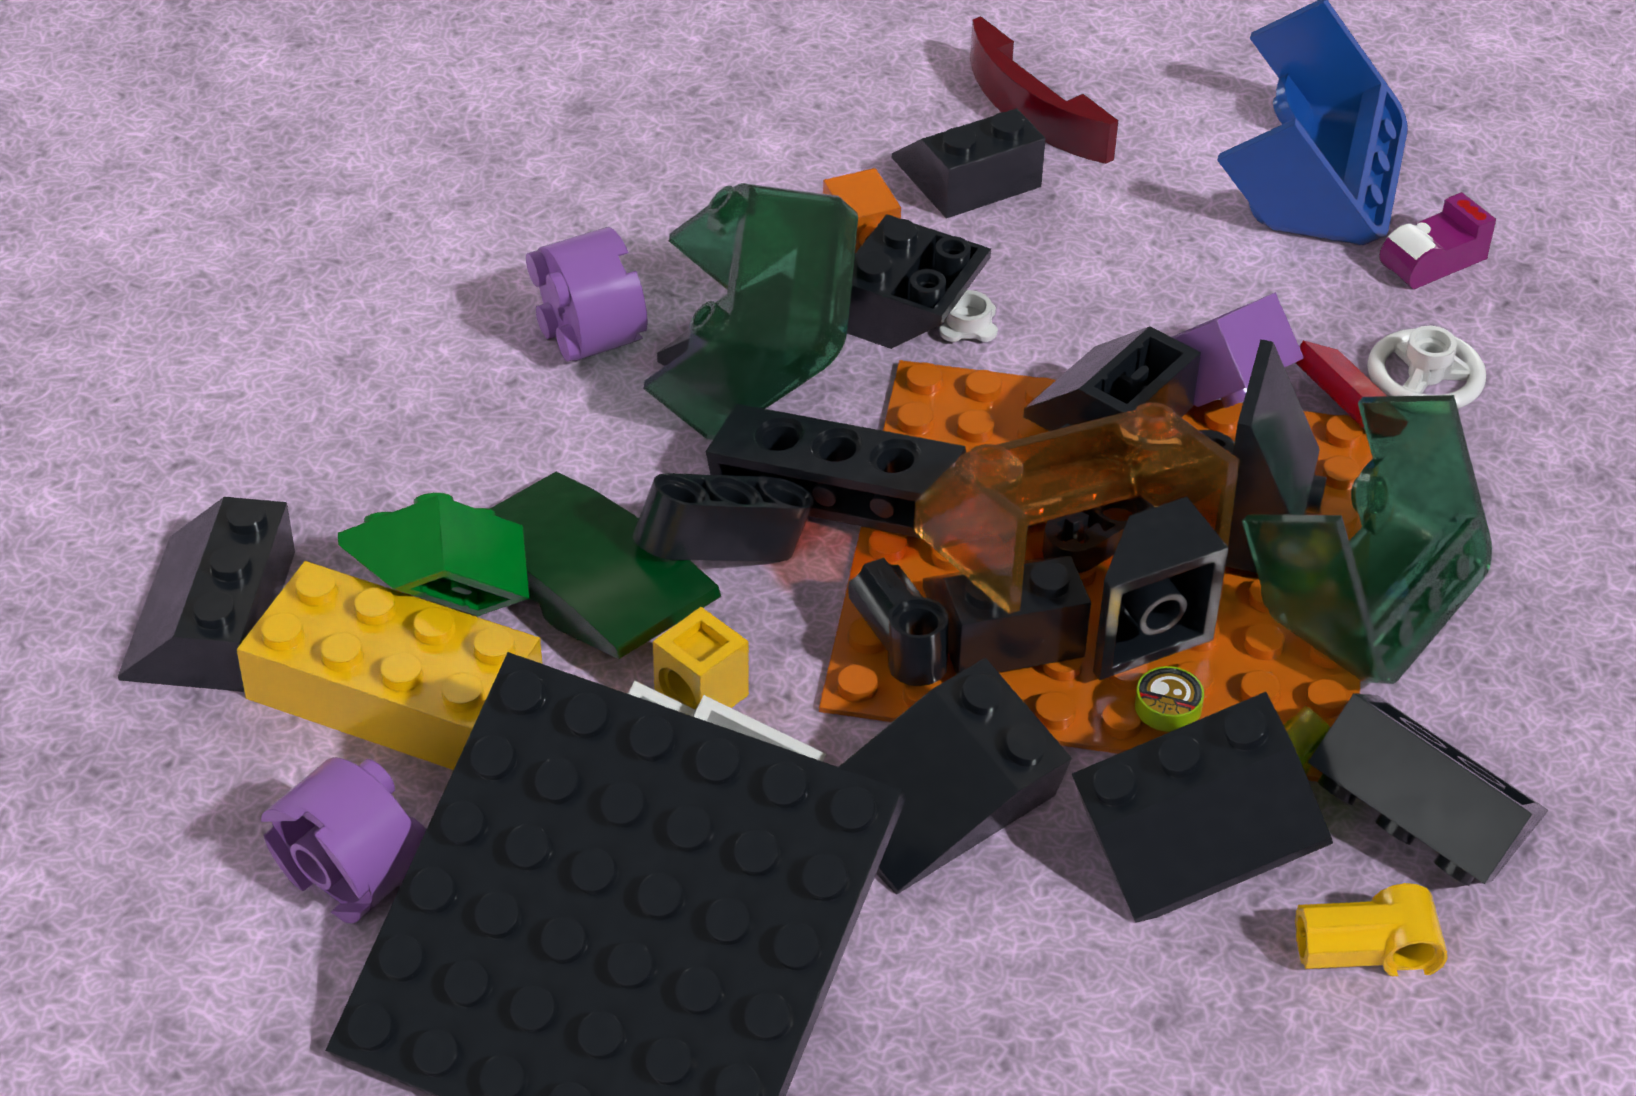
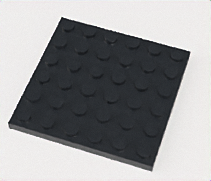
[325,652,906,1096]

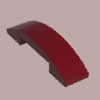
[970,16,1119,164]

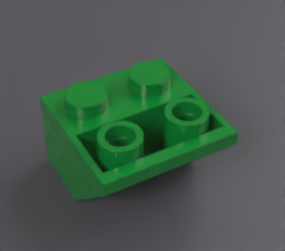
[338,493,529,616]

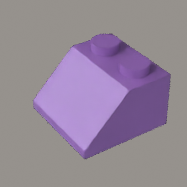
[1172,292,1304,408]

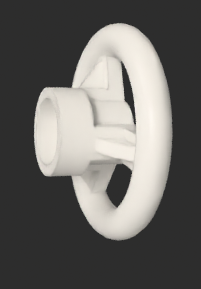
[1367,326,1486,412]

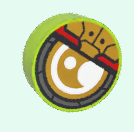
[1135,666,1204,732]

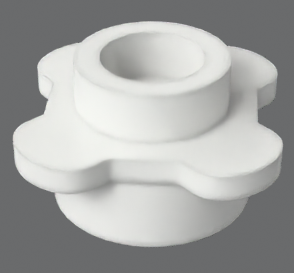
[940,290,998,342]

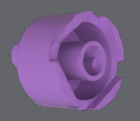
[526,227,648,362]
[261,757,426,923]

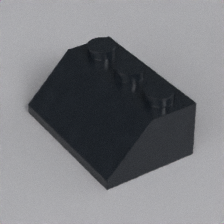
[118,497,295,692]
[1072,692,1333,923]
[1307,693,1548,886]

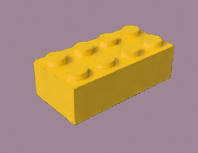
[237,561,542,770]

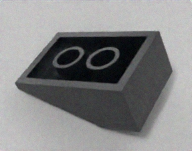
[1219,339,1327,580]
[839,658,1072,894]

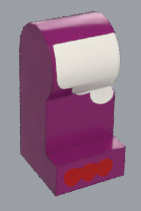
[1379,192,1496,289]

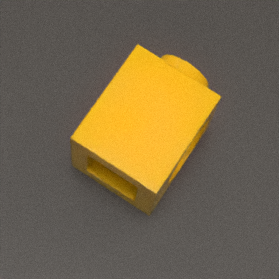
[653,607,749,710]

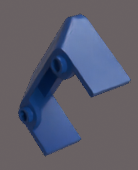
[1217,0,1408,245]

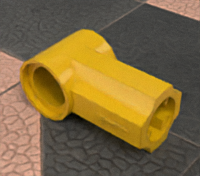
[1295,883,1448,977]

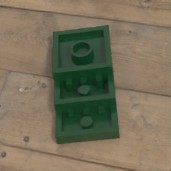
[490,471,722,659]

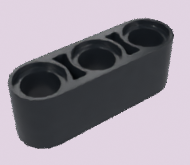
[633,473,814,562]

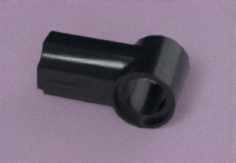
[848,558,949,686]

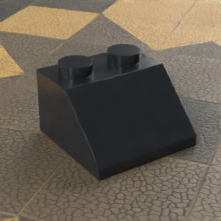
[891,108,1046,219]
[1093,496,1228,681]
[923,556,1091,675]

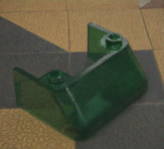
[643,183,858,440]
[1242,395,1492,684]

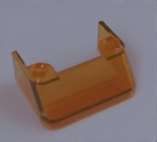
[914,403,1240,614]

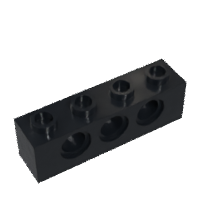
[706,404,971,543]

